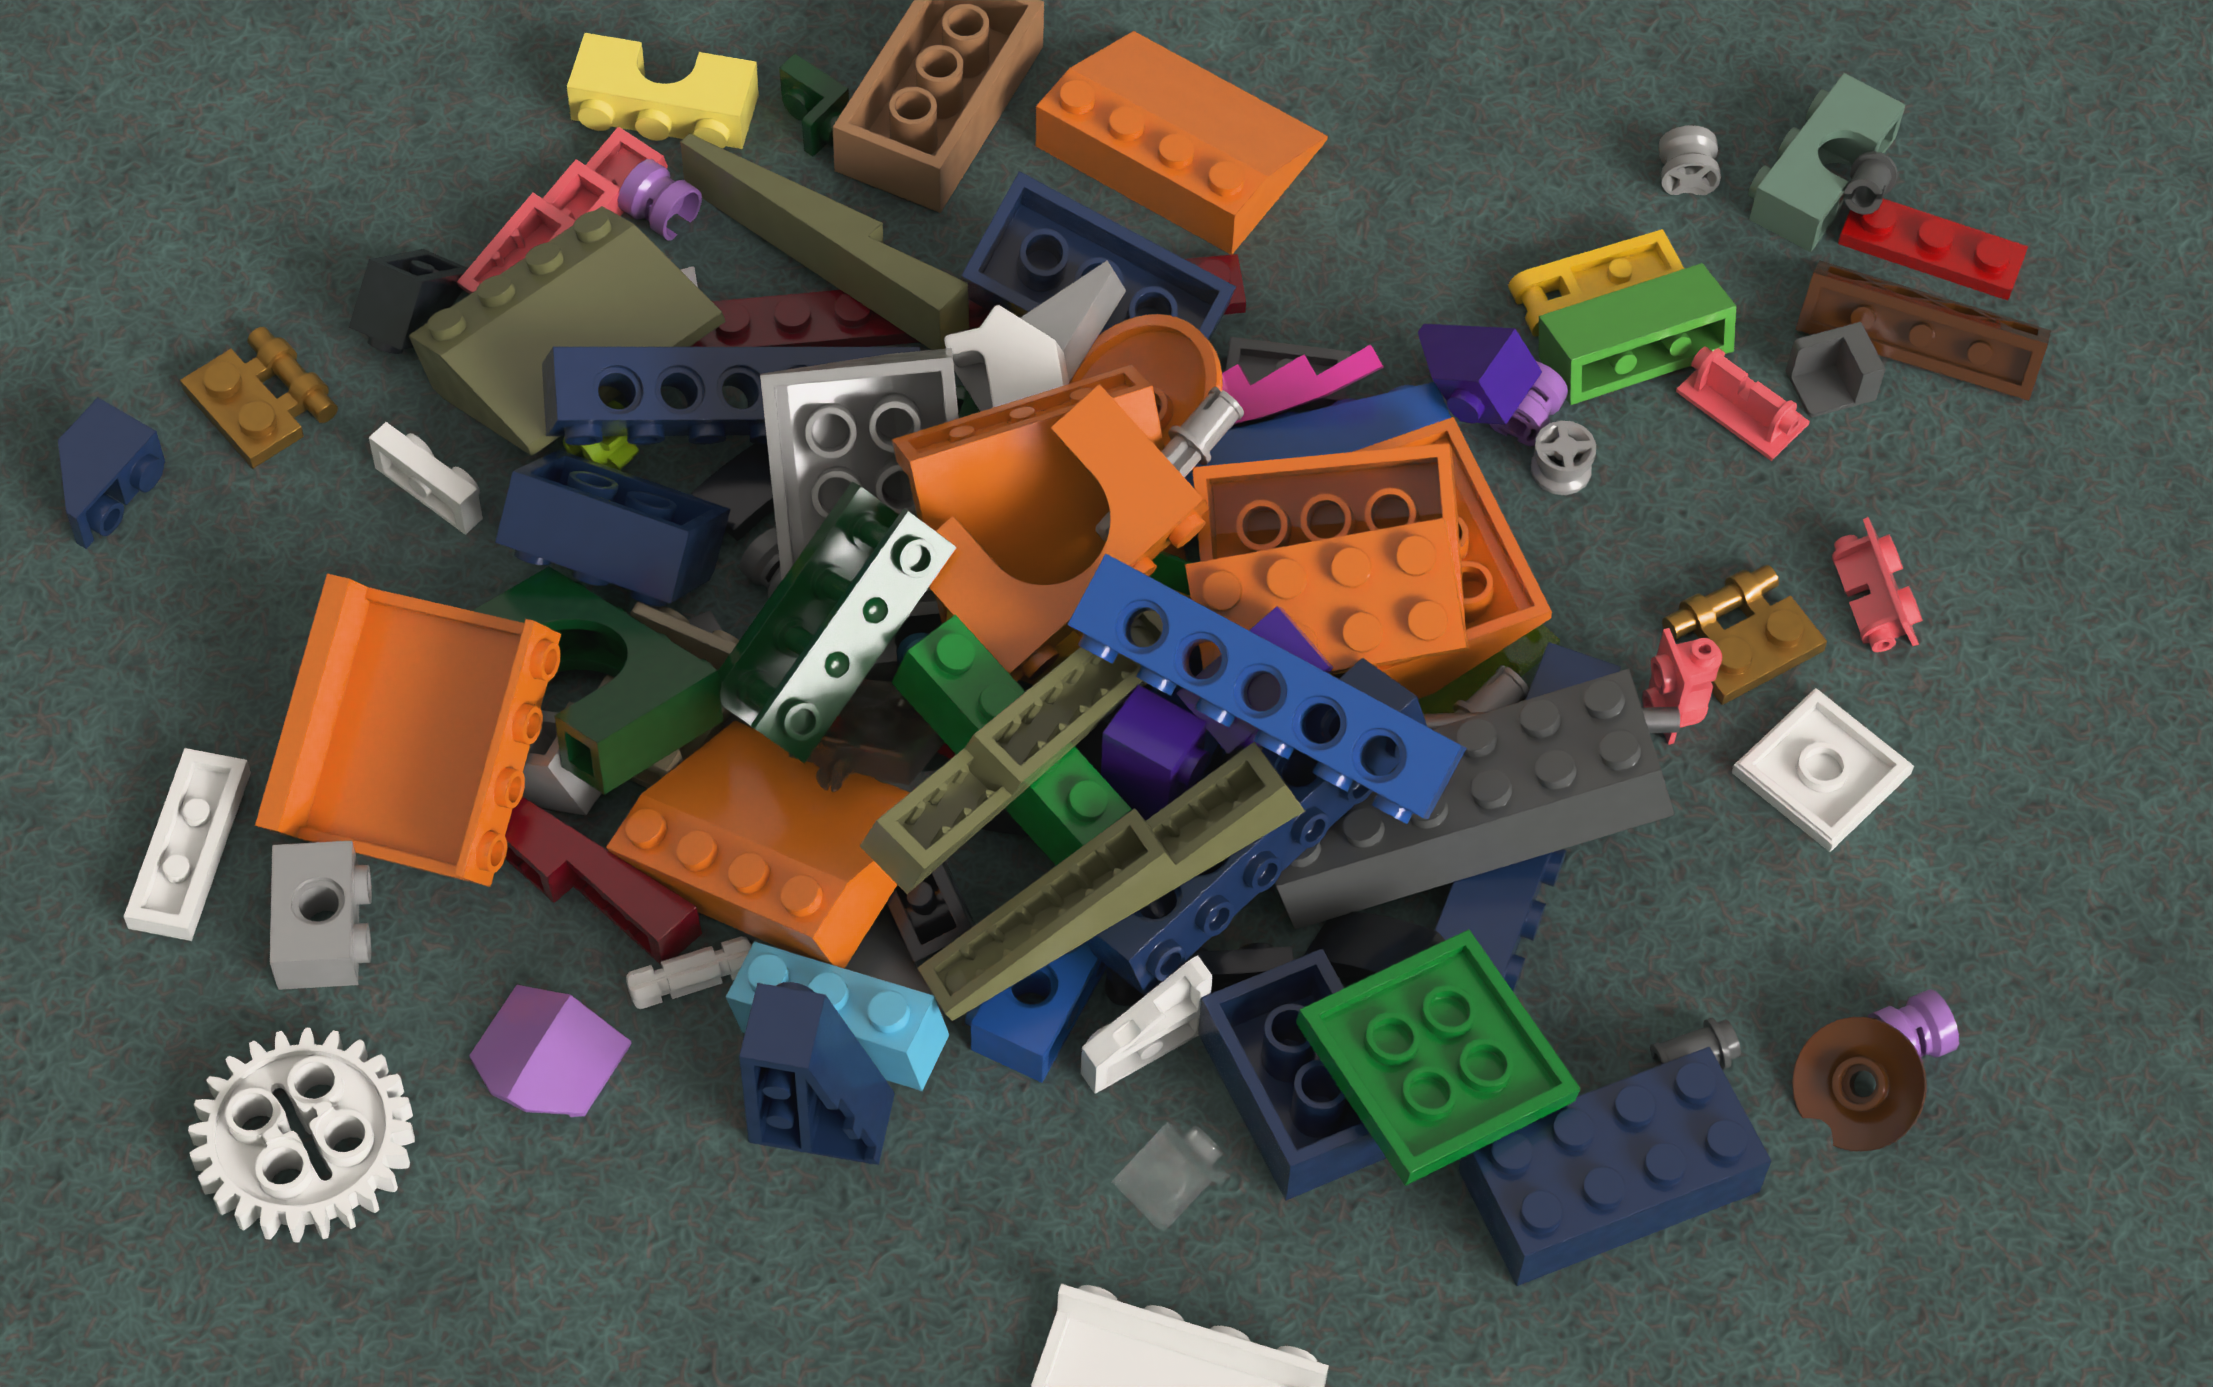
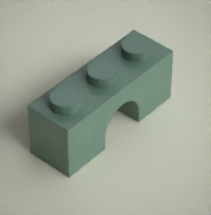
[1748,73,1905,252]

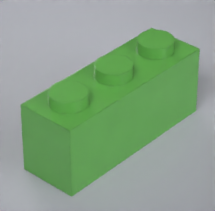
[1539,263,1736,405]

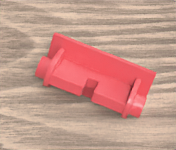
[1676,346,1810,461]
[1832,517,1923,652]
[1642,628,1722,745]

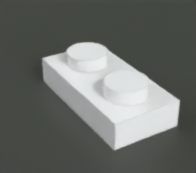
[369,422,483,535]

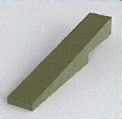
[680,134,969,350]
[860,611,1163,894]
[917,742,1305,1021]

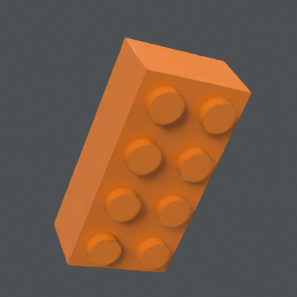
[1185,518,1469,675]

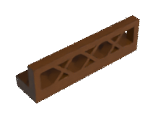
[1795,260,2051,401]

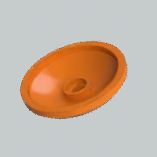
[1069,314,1223,447]

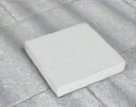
[1732,688,1914,852]

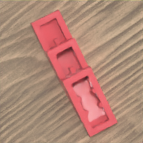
[457,126,668,294]

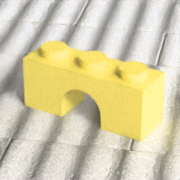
[567,33,759,149]

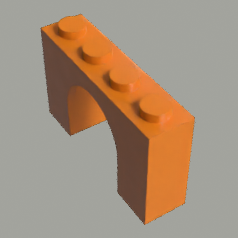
[929,384,1209,682]

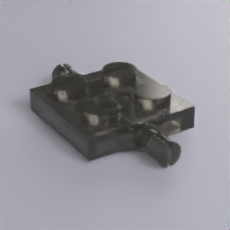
[789,679,945,792]

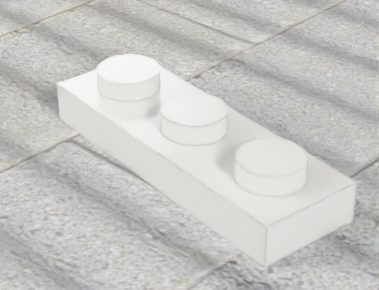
[124,748,251,941]

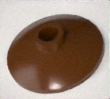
[1793,1017,1927,1151]

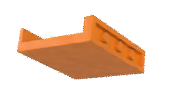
[892,365,1187,624]
[255,574,561,887]

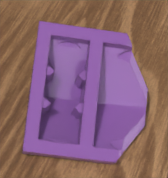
[469,985,632,1117]

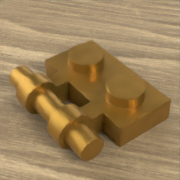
[180,327,338,469]
[1662,565,1827,705]

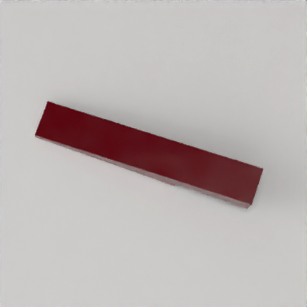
[505,796,702,965]

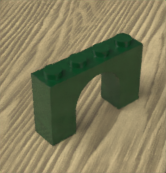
[472,566,723,795]

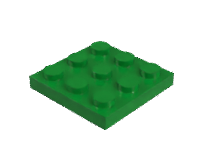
[1296,929,1581,1186]

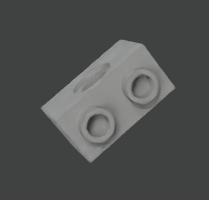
[270,840,372,990]

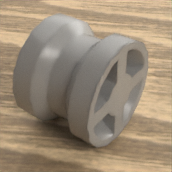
[1658,126,1721,195]
[1531,420,1596,495]

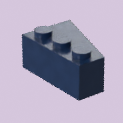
[739,982,895,1165]

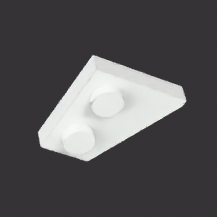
[1081,955,1212,1094]

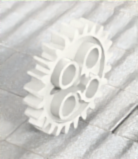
[188,1028,415,1242]

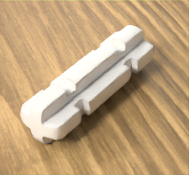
[626,936,752,1009]

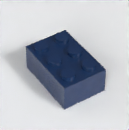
[495,450,731,606]
[1198,949,1386,1201]

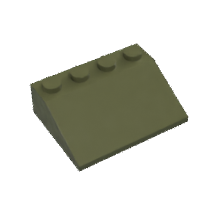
[409,206,726,456]

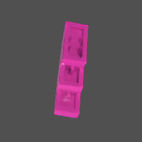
[1222,344,1384,425]

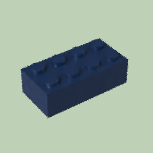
[961,171,1236,341]
[1459,1046,1771,1286]

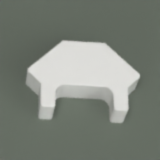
[944,305,1069,408]

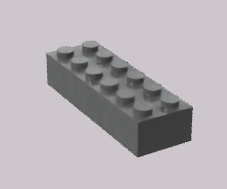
[1275,669,1675,930]

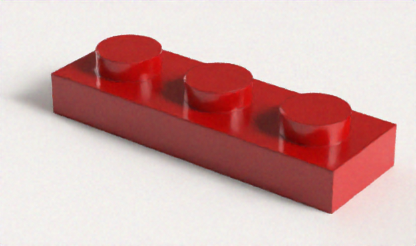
[1838,198,2028,301]

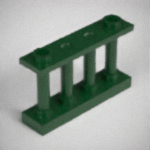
[718,482,957,763]

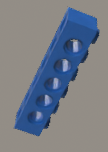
[1067,554,1467,824]

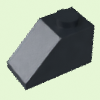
[349,249,468,354]

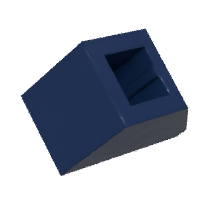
[58,397,165,549]

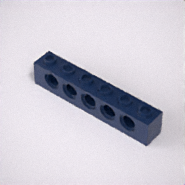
[542,347,920,445]
[1088,658,1427,996]

